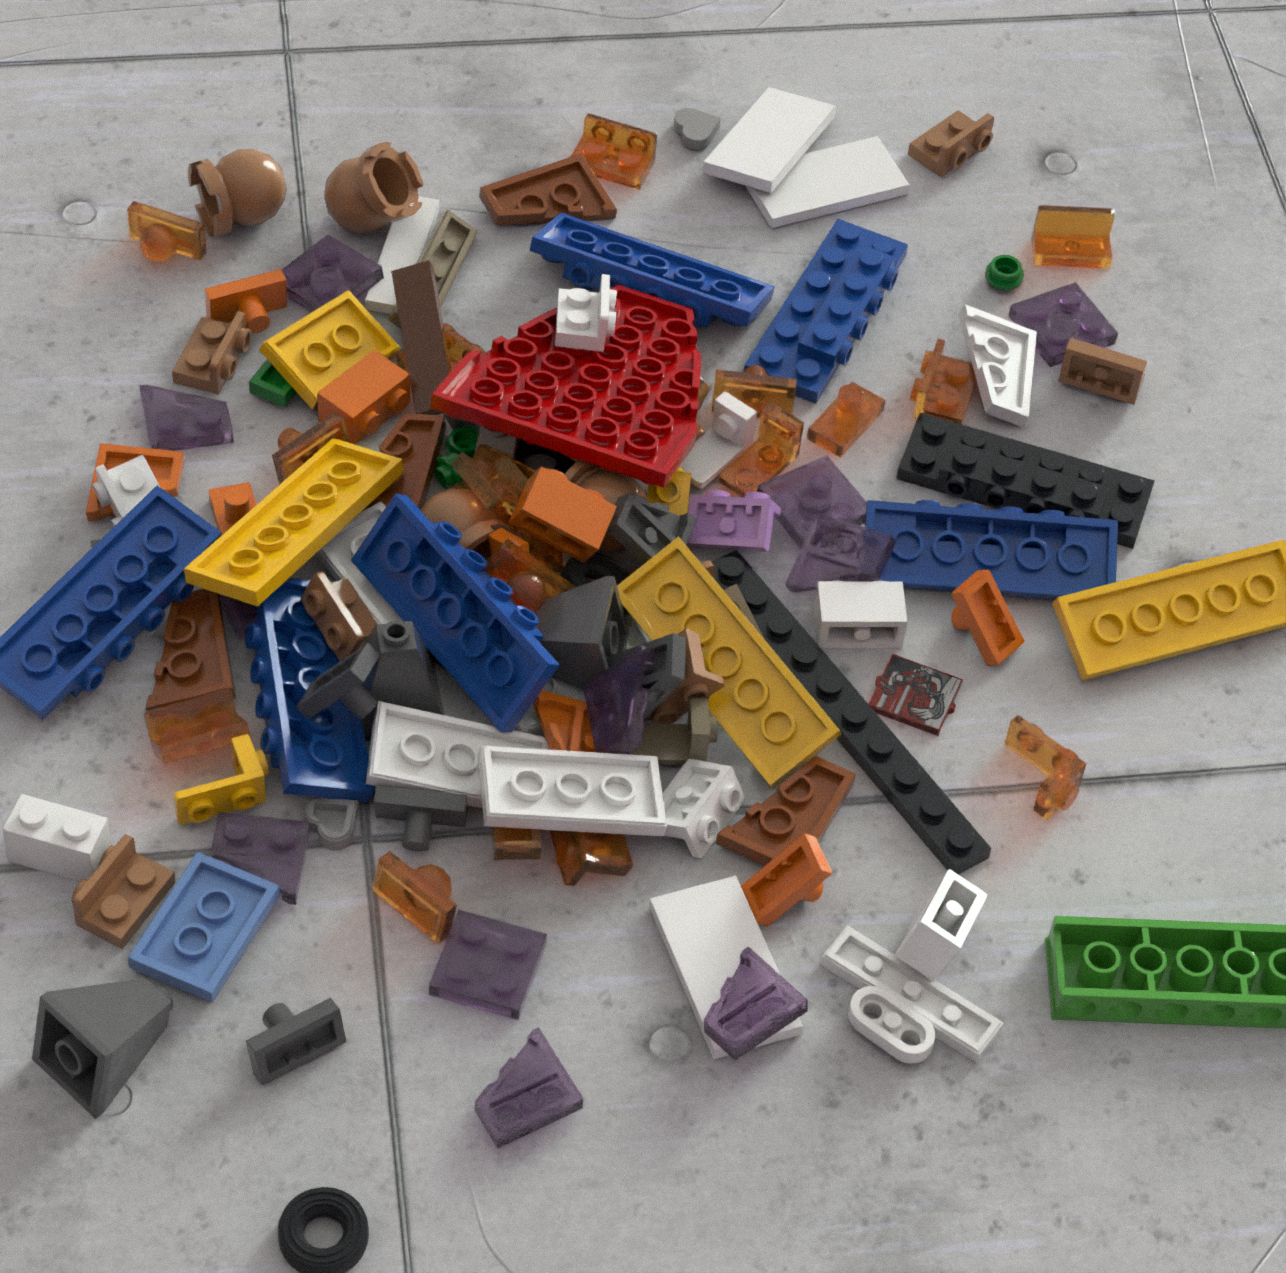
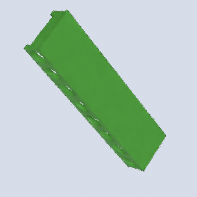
[1045,916,1286,1029]

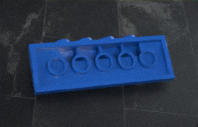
[529,213,775,328]
[743,219,908,404]
[0,485,222,720]
[351,494,559,732]
[862,500,1118,600]
[245,577,375,803]

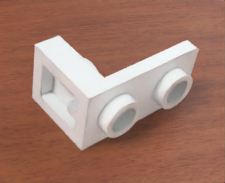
[679,391,757,489]

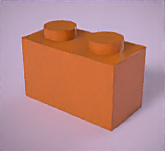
[317,350,410,445]
[509,466,617,563]

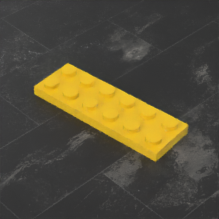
[184,438,404,607]
[617,536,842,789]
[1052,539,1286,681]

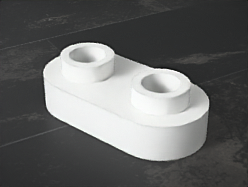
[848,986,935,1064]

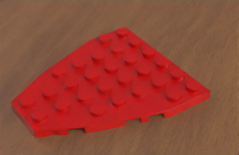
[430,285,702,488]

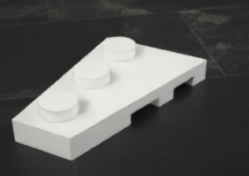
[958,305,1037,427]

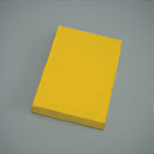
[259,290,401,410]

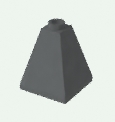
[525,576,630,700]
[361,621,444,741]
[32,978,173,1119]

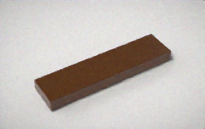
[391,260,452,415]

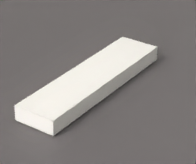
[365,196,439,314]
[820,925,1004,1064]

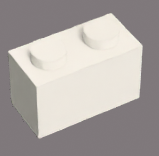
[813,580,908,648]
[3,794,112,881]
[895,869,988,982]

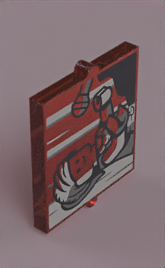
[869,654,963,736]

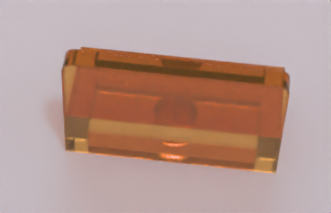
[1031,205,1115,269]

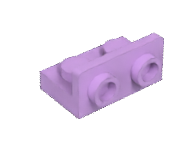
[687,489,781,552]

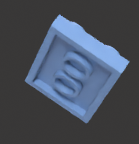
[128,852,280,1003]

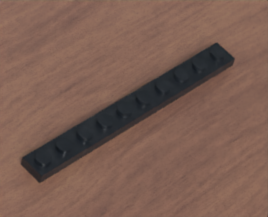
[711,550,991,875]

